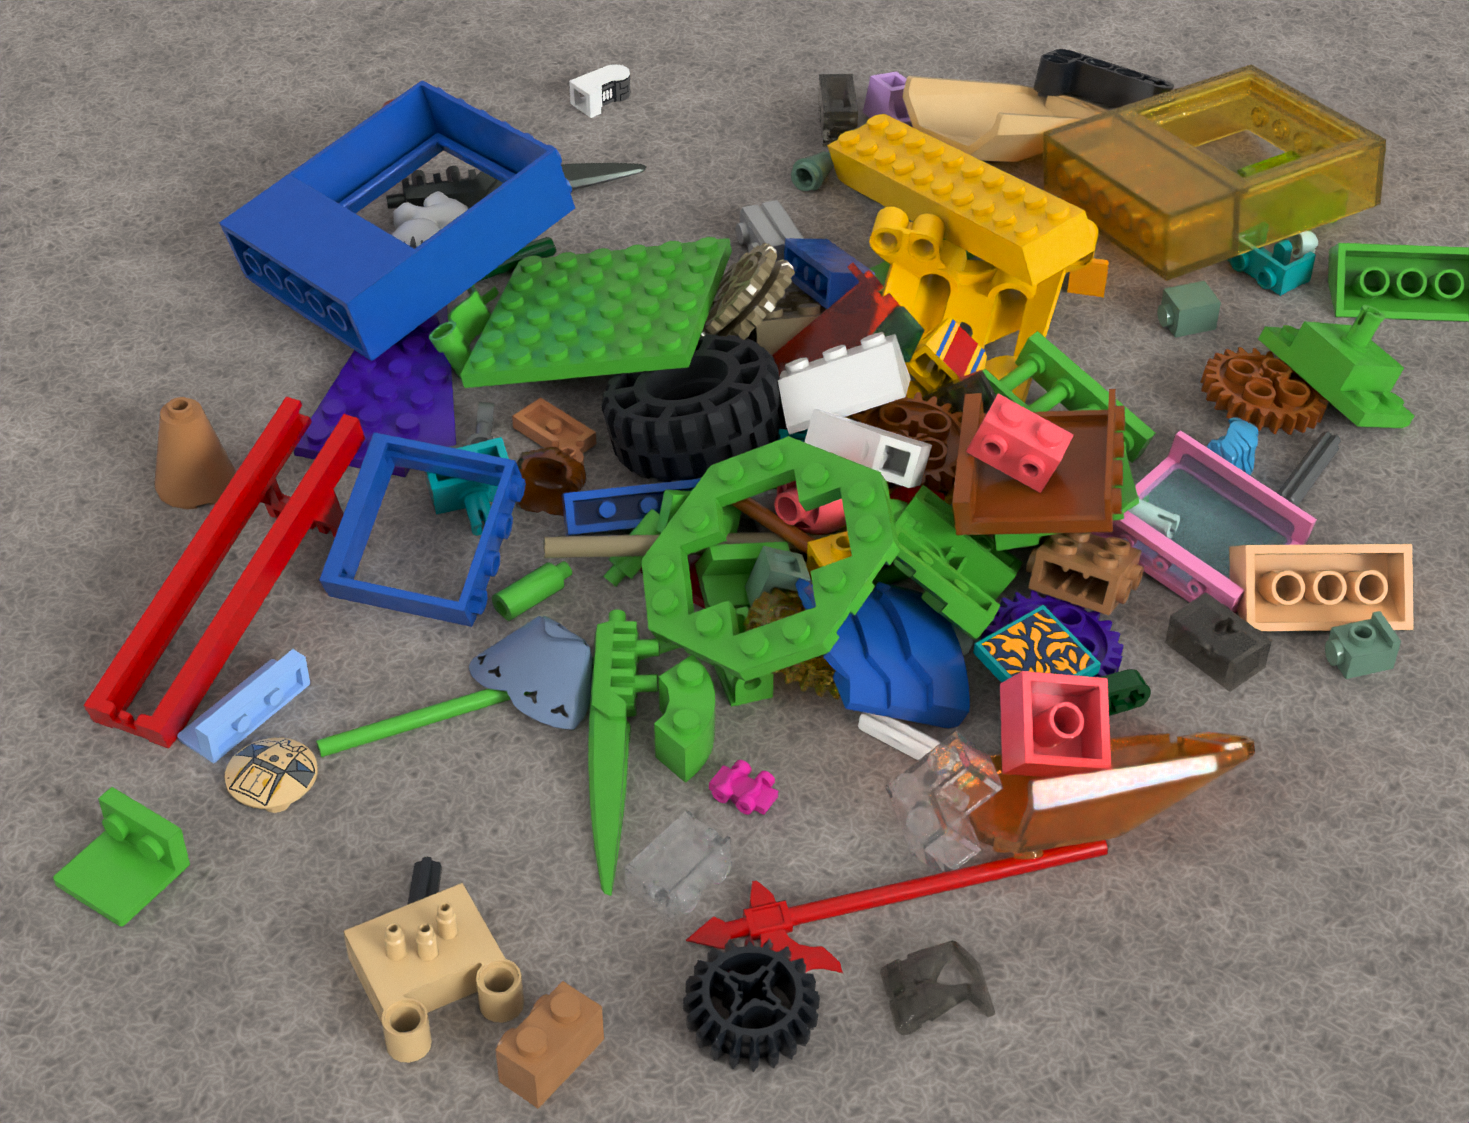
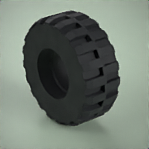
[601,334,785,482]

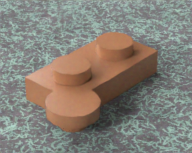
[512,397,597,465]

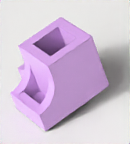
[863,72,913,127]

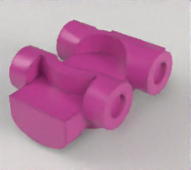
[709,760,778,815]

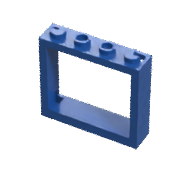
[319,432,525,627]

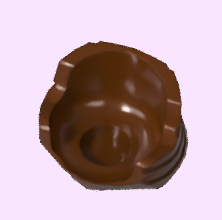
[517,447,586,516]

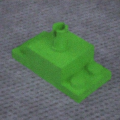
[1258,305,1415,428]

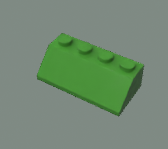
[1328,243,1469,322]

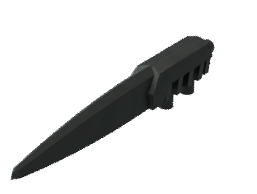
[386,163,646,209]

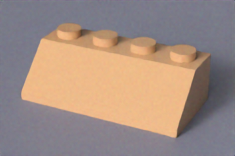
[1229,544,1413,631]

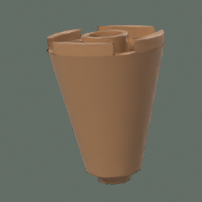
[154,397,236,509]

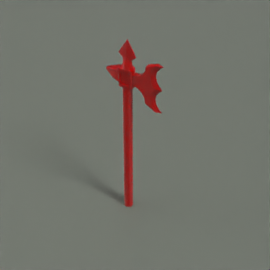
[686,837,1108,974]

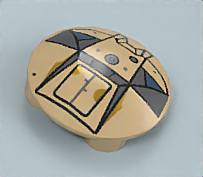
[225,738,318,813]

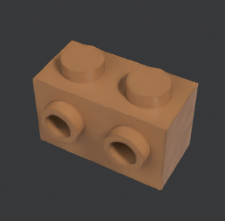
[495,981,604,1108]

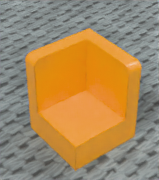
[1067,258,1109,297]

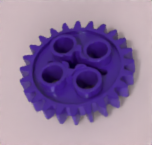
[980,590,1124,677]

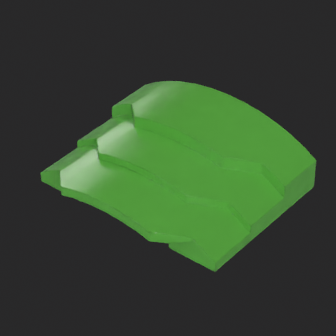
[890,485,1023,640]

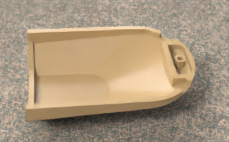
[902,76,1115,162]

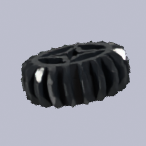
[683,936,820,1072]

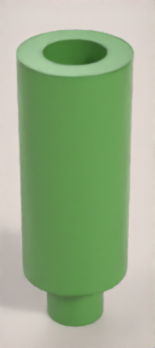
[603,509,661,587]
[492,561,572,621]

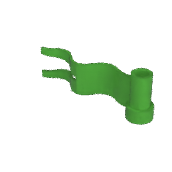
[429,284,499,380]

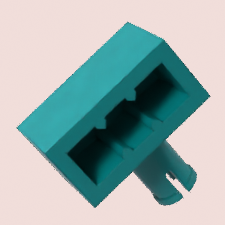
[424,437,509,536]

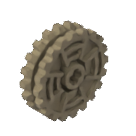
[700,243,795,340]

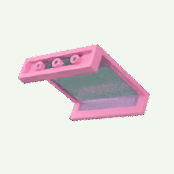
[1091,430,1317,623]

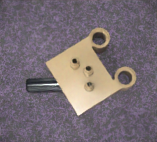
[343,857,524,1063]

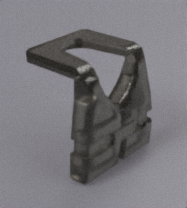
[880,940,995,1035]

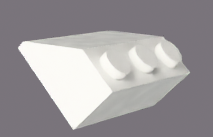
[778,332,911,435]

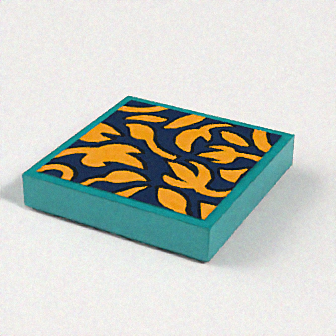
[973,605,1101,683]

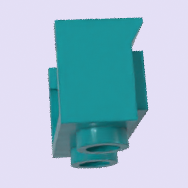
[1227,220,1316,296]

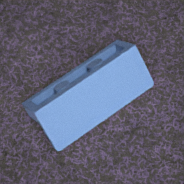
[177,649,310,763]

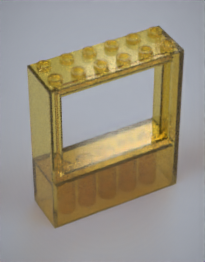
[1043,64,1386,281]

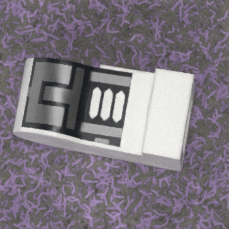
[569,64,630,118]

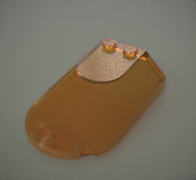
[950,732,1255,859]

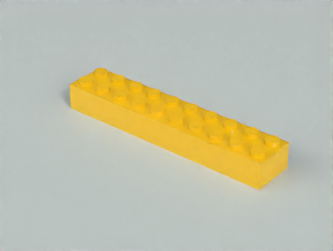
[827,114,1095,287]

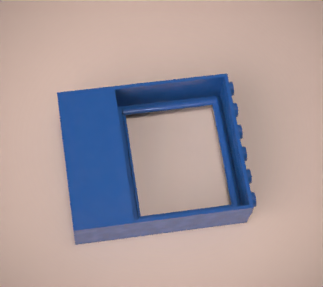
[219,80,575,361]

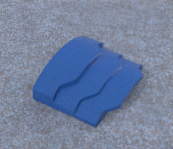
[795,578,970,729]

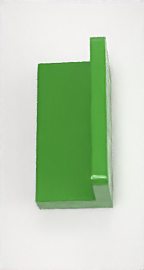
[695,542,790,609]

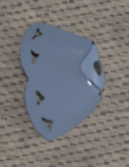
[469,615,593,730]

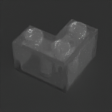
[885,731,1003,873]

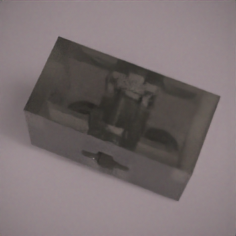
[818,74,858,146]
[1165,592,1272,692]

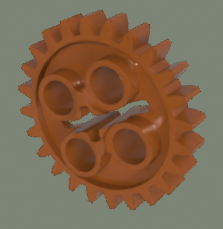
[1200,347,1329,435]
[850,392,963,492]

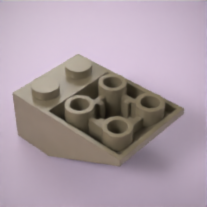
[748,291,833,365]

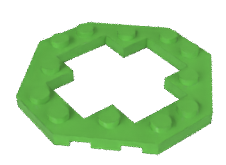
[641,436,900,682]

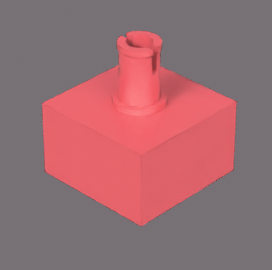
[1000,671,1111,780]

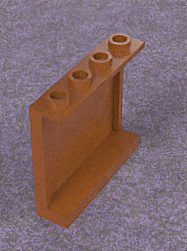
[952,389,1125,535]

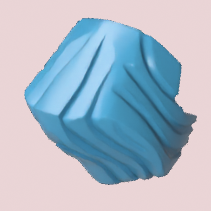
[1207,417,1258,475]

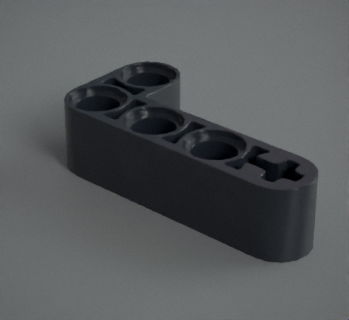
[1034,49,1174,120]

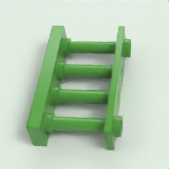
[969,331,1156,463]

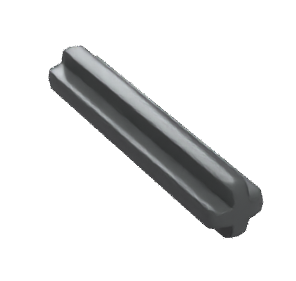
[1277,431,1341,506]

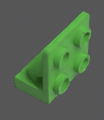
[53,787,190,926]

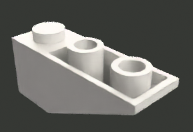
[805,408,932,488]

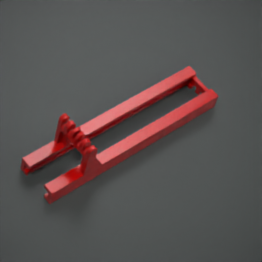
[83,396,366,749]

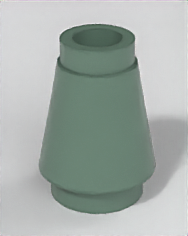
[791,151,834,191]

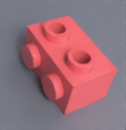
[966,393,1073,493]

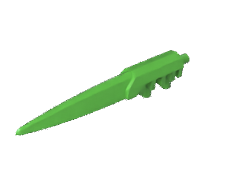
[588,609,660,896]

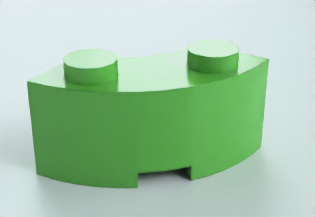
[654,655,715,783]

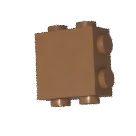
[1026,532,1144,616]

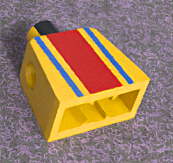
[904,318,987,414]

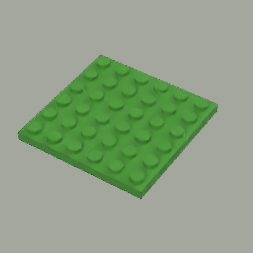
[460,237,732,388]

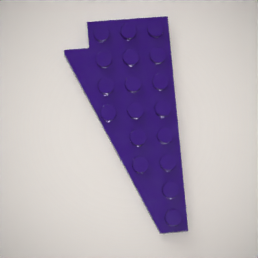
[294,305,456,477]

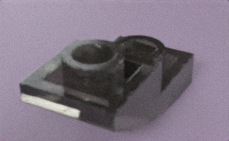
[922,370,996,414]

